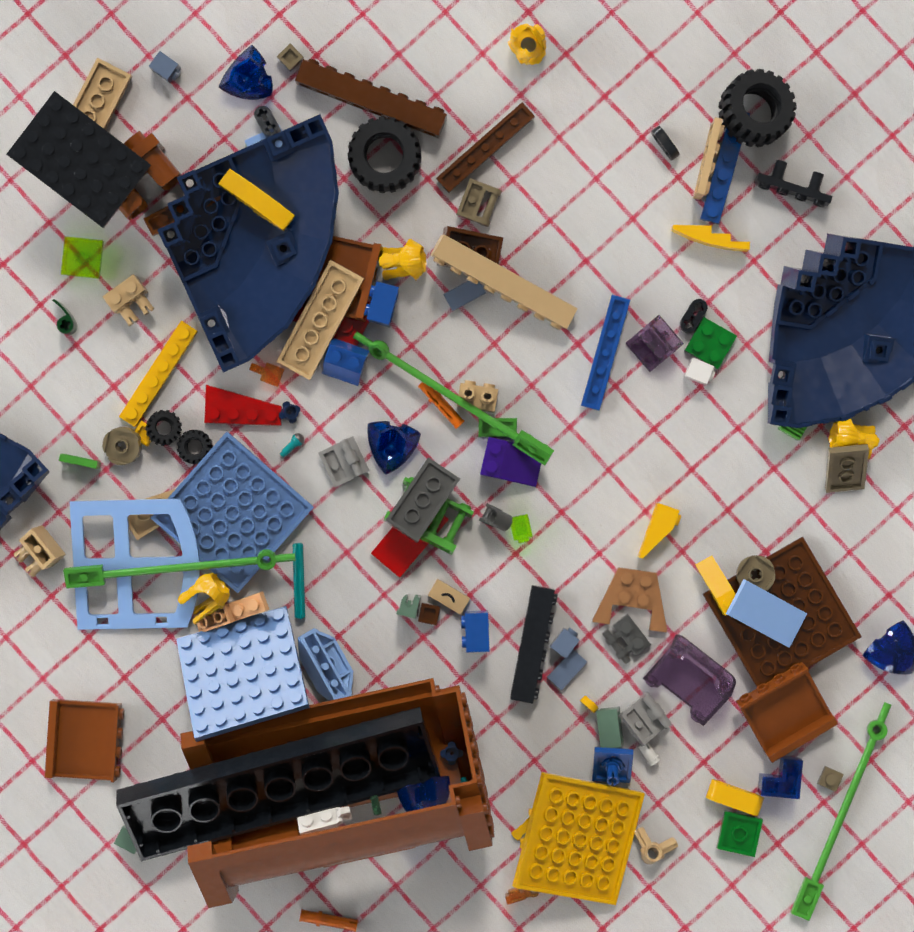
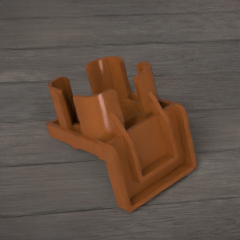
[119,131,182,221]

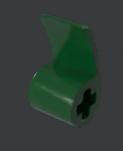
[52,299,78,335]

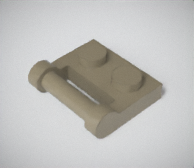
[456,178,502,227]

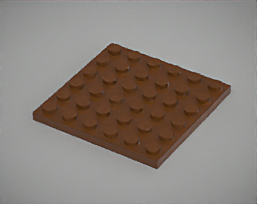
[703,537,862,687]

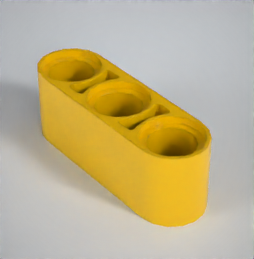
[706,779,764,816]

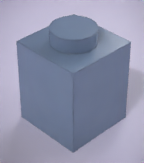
[149,51,181,83]
[550,627,580,658]

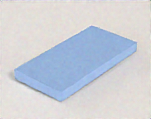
[726,579,807,648]

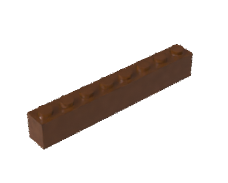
[295,59,447,139]

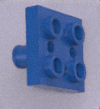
[592,747,633,786]

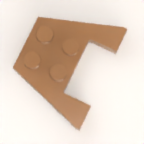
[592,567,667,633]

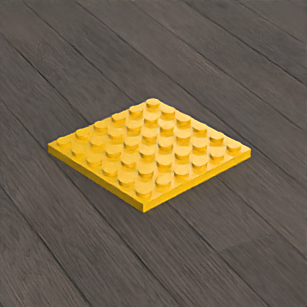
[512,772,645,905]

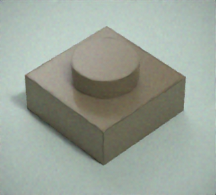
[277,43,304,72]
[817,766,844,792]

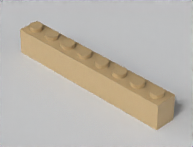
[430,234,578,330]

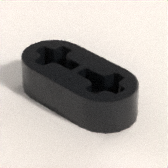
[254,106,281,138]
[651,126,680,161]
[680,299,708,333]

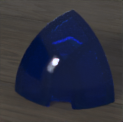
[219,45,273,100]
[367,421,421,475]
[862,620,914,675]
[397,776,450,812]

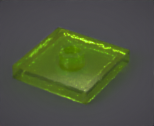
[61,236,104,279]

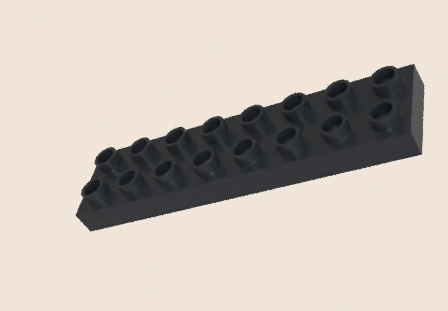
[116,707,441,862]

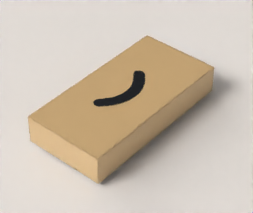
[428,578,470,615]

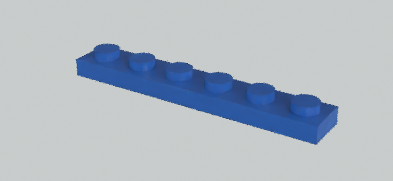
[700,112,750,224]
[581,295,630,411]

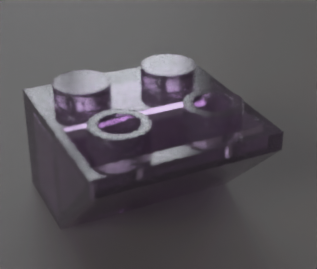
[625,315,684,372]

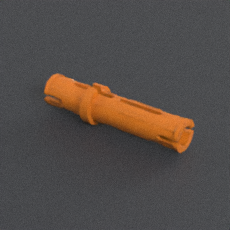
[418,382,465,429]
[299,909,358,932]

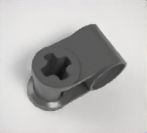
[479,503,512,531]

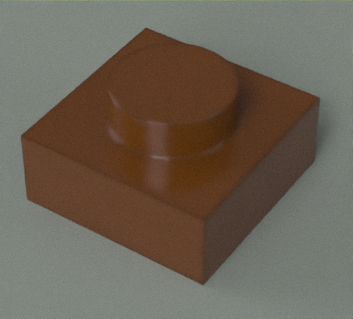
[418,603,441,626]

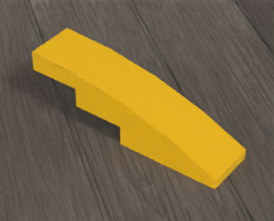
[218,169,295,231]
[671,225,750,252]

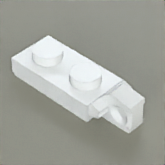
[297,806,352,835]

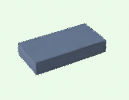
[443,281,486,312]
[547,649,587,690]

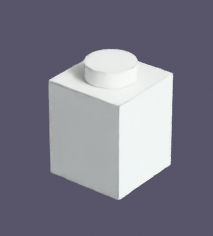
[684,358,715,385]

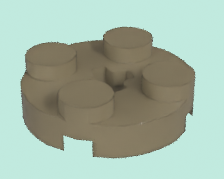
[102,426,142,465]
[736,555,775,591]

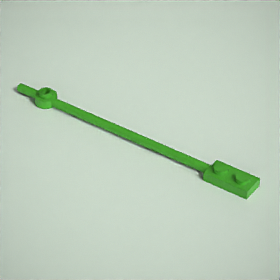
[353,332,554,466]
[63,549,296,589]
[790,702,892,921]

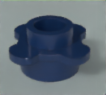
[279,401,300,423]
[440,742,464,765]

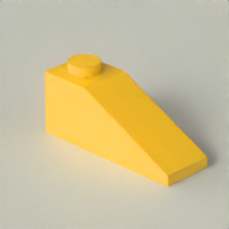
[637,503,681,559]
[695,555,736,616]

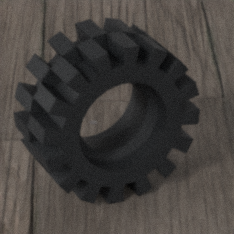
[146,410,182,446]
[177,430,213,464]

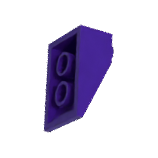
[480,437,541,487]

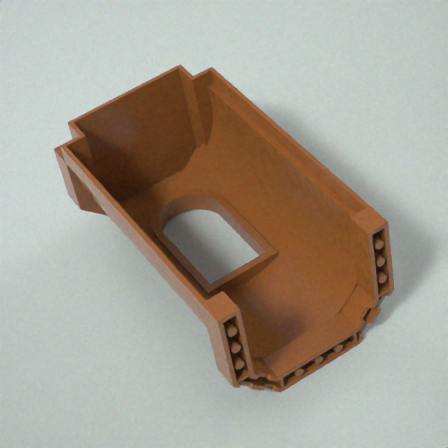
[180,678,495,908]

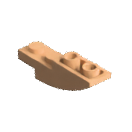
[194,591,269,632]

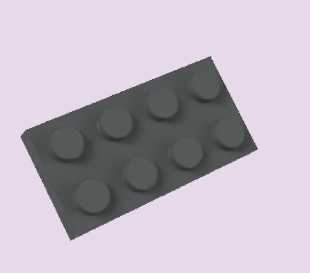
[385,457,460,543]

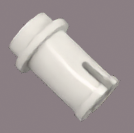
[637,743,660,766]

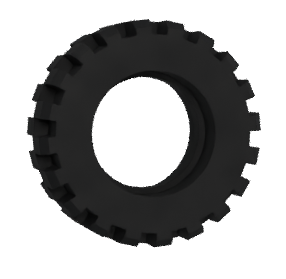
[718,69,797,147]
[348,116,422,193]

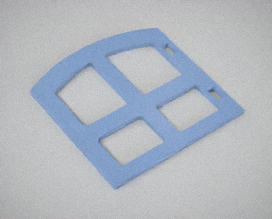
[69,499,200,630]

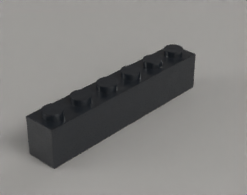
[510,585,558,704]

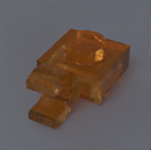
[249,363,285,387]
[505,887,539,905]

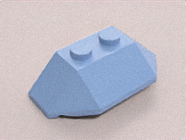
[298,628,353,701]

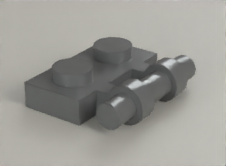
[602,614,651,664]

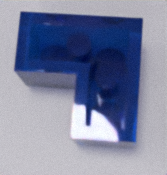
[758,756,803,799]

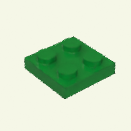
[684,317,737,369]
[716,810,763,857]

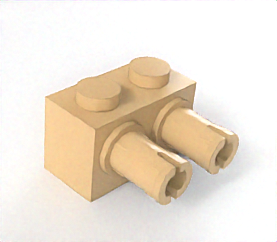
[102,274,155,327]
[457,380,498,413]
[14,525,66,577]

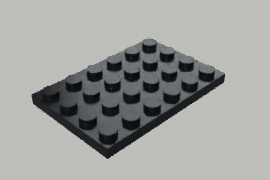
[6,91,152,228]

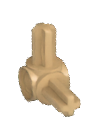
[634,827,678,865]

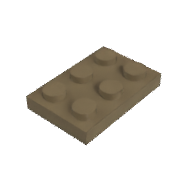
[825,444,869,493]

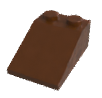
[437,226,503,268]

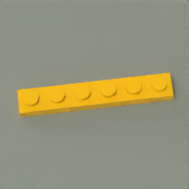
[119,321,198,427]

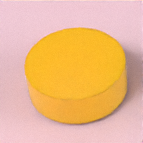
[580,696,599,713]

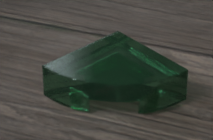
[370,795,382,816]

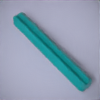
[292,543,305,619]

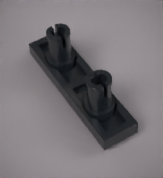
[754,160,833,208]

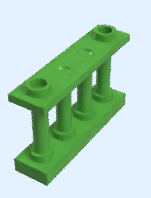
[383,477,474,555]

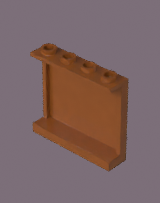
[302,236,383,322]
[736,662,838,763]
[44,699,125,783]

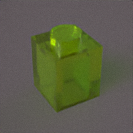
[511,514,533,543]

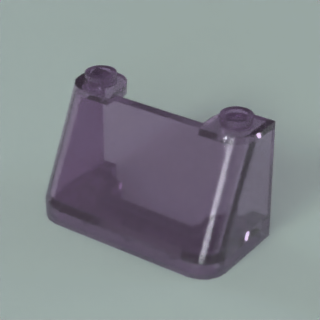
[643,634,736,726]

